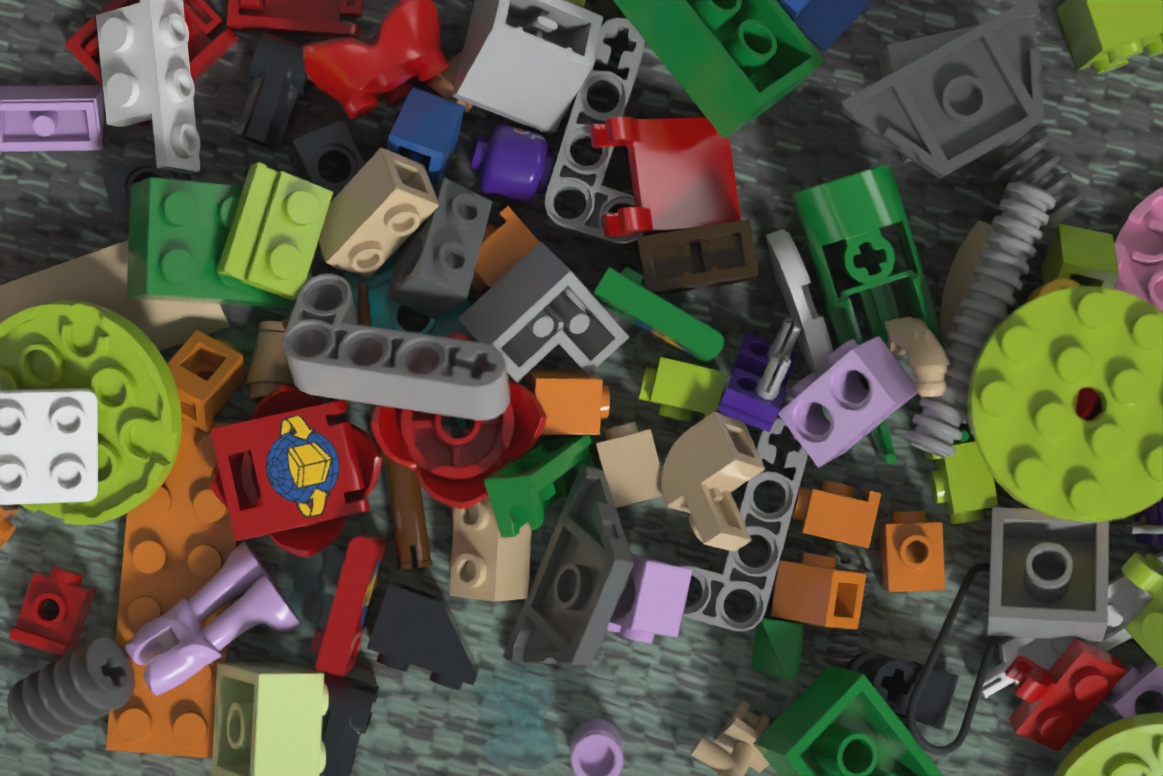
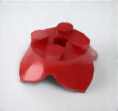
[303,0,449,119]
[370,332,547,509]
[209,385,382,557]

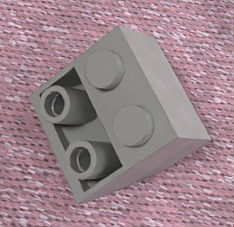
[452,0,603,135]

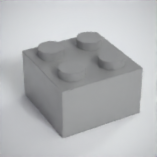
[987,507,1109,642]

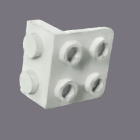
[0,385,98,505]

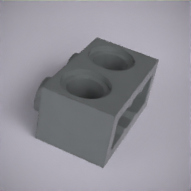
[387,178,492,320]

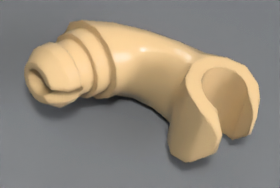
[885,316,950,397]

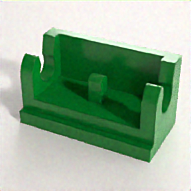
[484,435,594,538]

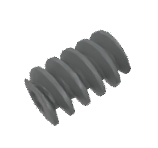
[980,128,1083,232]
[7,637,135,744]

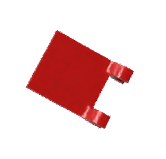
[589,117,741,237]

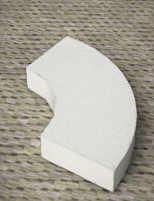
[766,229,833,376]

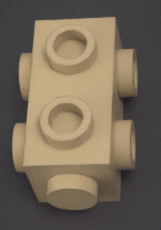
[318,148,439,278]
[449,496,532,601]

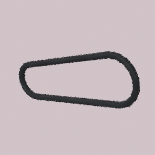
[906,563,998,755]

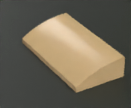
[0,240,230,352]

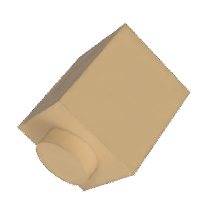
[596,422,662,508]

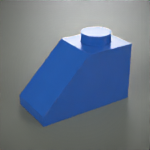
[387,87,465,187]

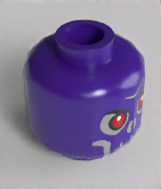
[469,124,555,203]

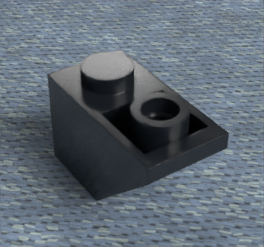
[366,582,479,690]

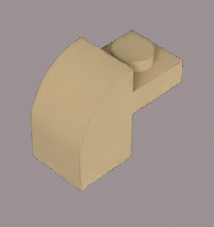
[661,412,765,552]

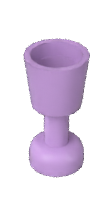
[570,719,623,776]

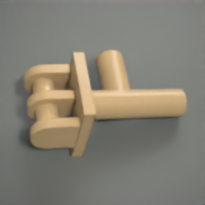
[690,700,770,776]

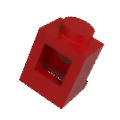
[9,565,96,656]

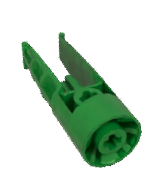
[792,163,969,465]

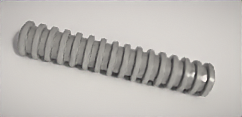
[906,181,1056,458]

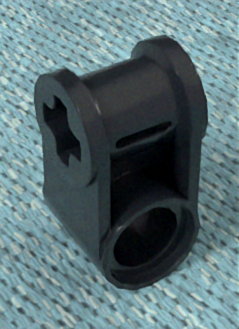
[847,651,959,730]

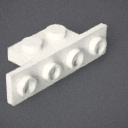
[96,0,200,174]

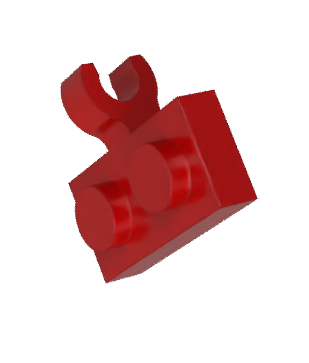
[1005,638,1127,752]

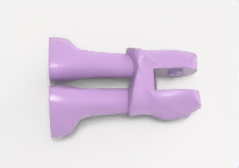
[125,541,301,696]

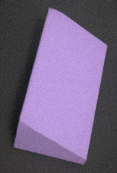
[0,85,104,152]

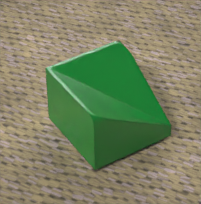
[751,616,804,680]

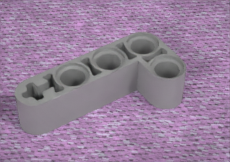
[545,18,645,249]
[283,274,510,420]
[676,418,808,631]

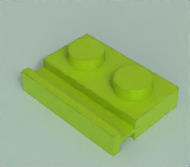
[217,162,333,300]

